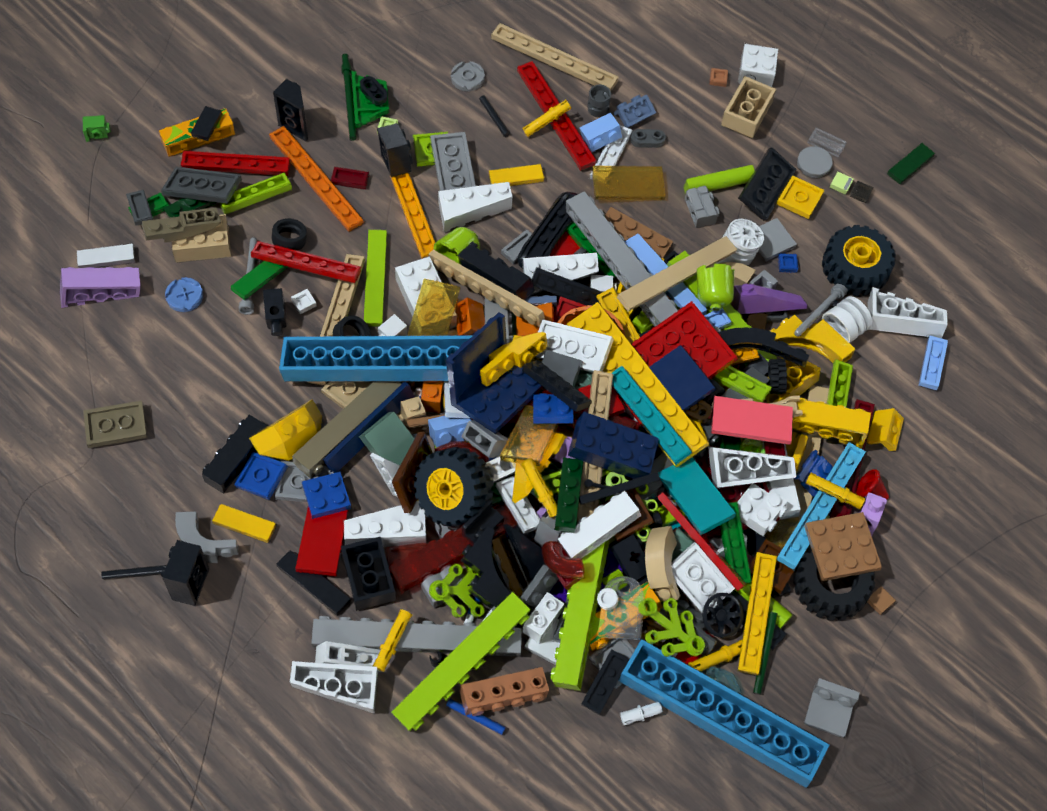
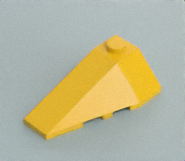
[512,430,566,503]

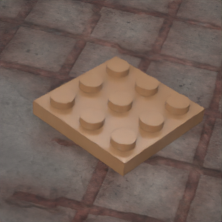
[804,512,882,581]

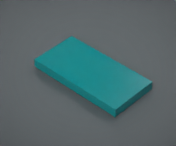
[658,457,736,535]

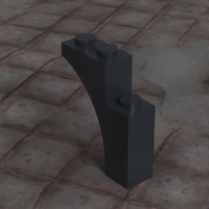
[461,525,511,611]

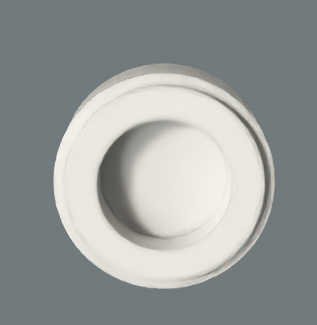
[597,588,619,610]

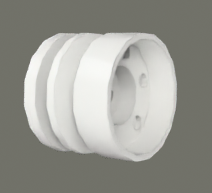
[722,219,764,266]
[822,296,873,343]

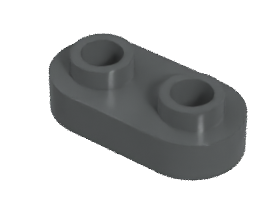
[630,129,666,148]

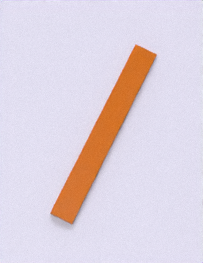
[269,126,364,232]

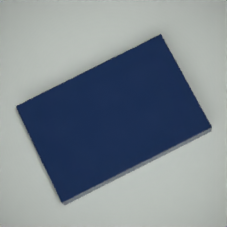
[649,345,716,412]

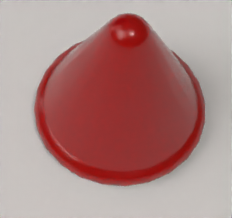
[856,469,889,500]

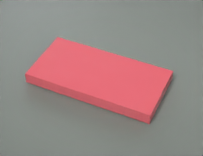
[711,396,793,445]

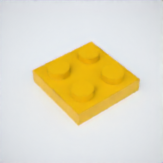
[777,175,824,219]

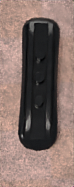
[517,192,578,269]

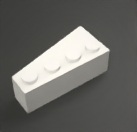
[438,182,512,233]
[522,253,599,296]
[868,287,948,338]
[708,447,796,488]
[344,501,426,547]
[290,661,378,713]

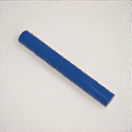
[446,699,506,735]

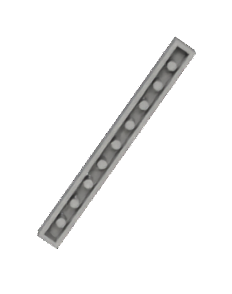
[566,191,678,327]
[311,616,522,657]

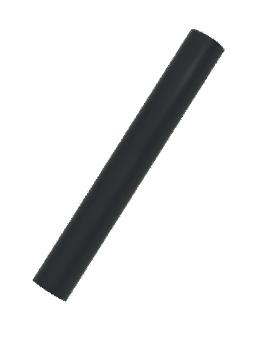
[479,95,510,137]
[101,565,164,579]

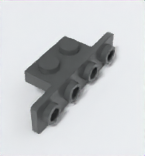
[520,549,558,626]
[656,594,717,656]

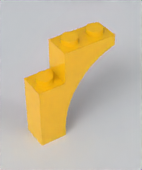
[770,315,855,363]

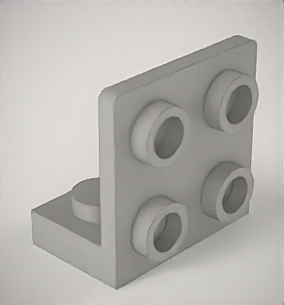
[804,678,860,738]

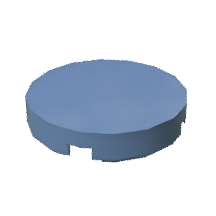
[165,277,203,312]

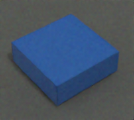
[778,254,798,273]

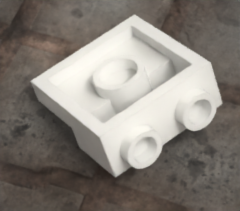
[738,483,788,536]

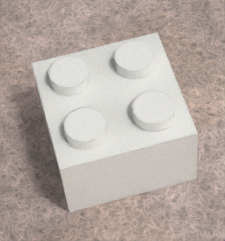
[738,44,778,87]

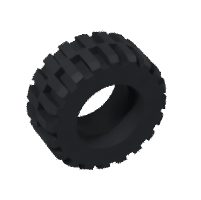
[793,547,875,621]

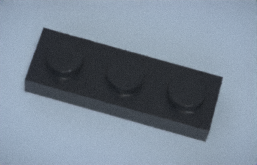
[581,649,630,715]

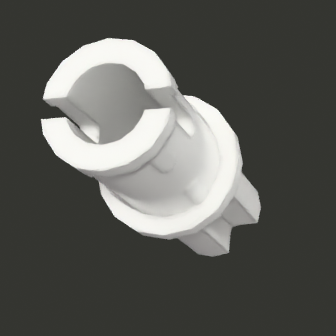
[620,702,662,726]

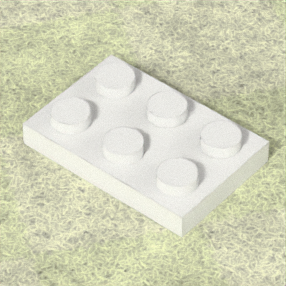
[672,542,735,614]

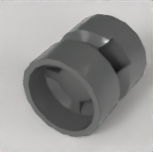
[587,84,611,117]

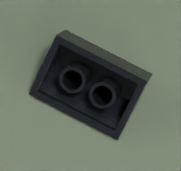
[273,79,308,142]

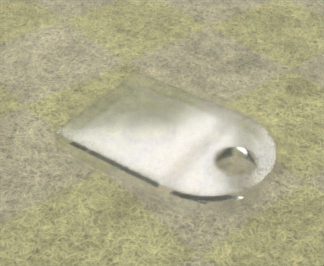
[598,576,644,640]

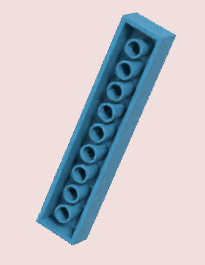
[279,336,472,382]
[619,639,829,788]

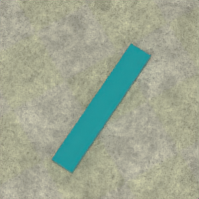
[612,366,692,465]

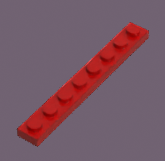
[517,61,596,171]

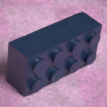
[568,412,659,479]

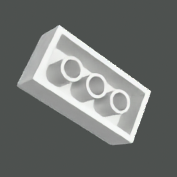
[395,256,457,336]

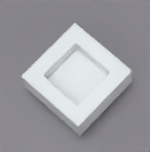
[291,289,317,314]

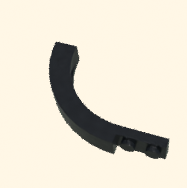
[717,327,810,368]

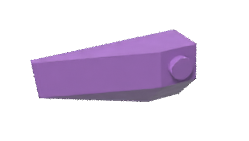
[731,284,807,314]

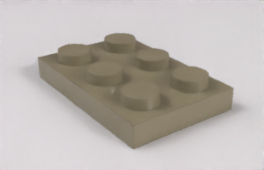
[83,401,147,448]

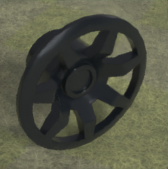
[702,593,743,638]

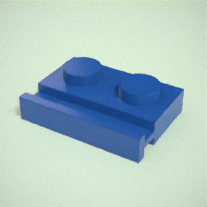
[795,450,833,497]

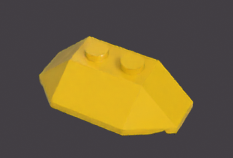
[249,399,322,461]

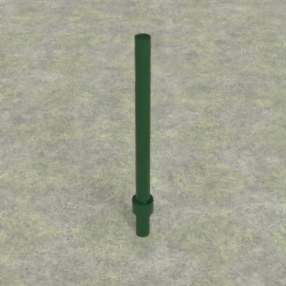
[341,54,356,141]

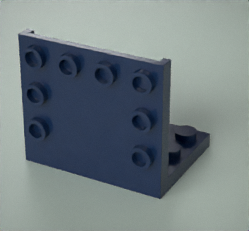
[446,312,544,434]

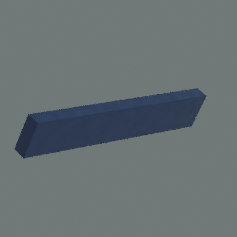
[323,382,415,473]

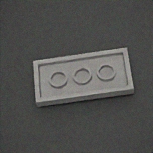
[430,132,476,191]

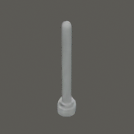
[238,237,257,315]
[794,284,848,336]

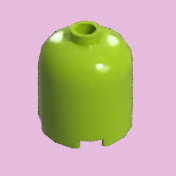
[434,227,480,265]
[697,264,734,311]

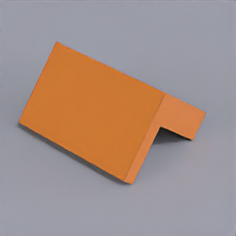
[454,297,485,336]

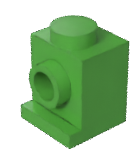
[83,115,111,142]

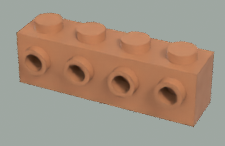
[459,667,549,716]

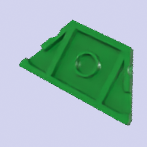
[351,71,389,128]

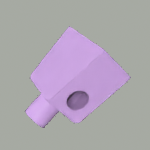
[859,492,887,536]

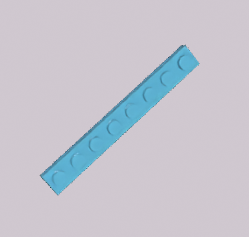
[777,442,866,570]

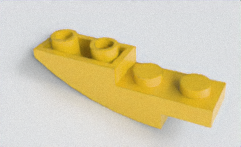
[480,332,548,387]

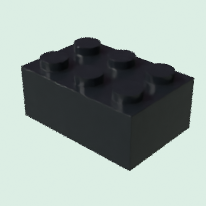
[341,536,396,611]
[161,540,209,606]

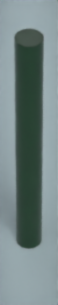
[753,612,778,695]

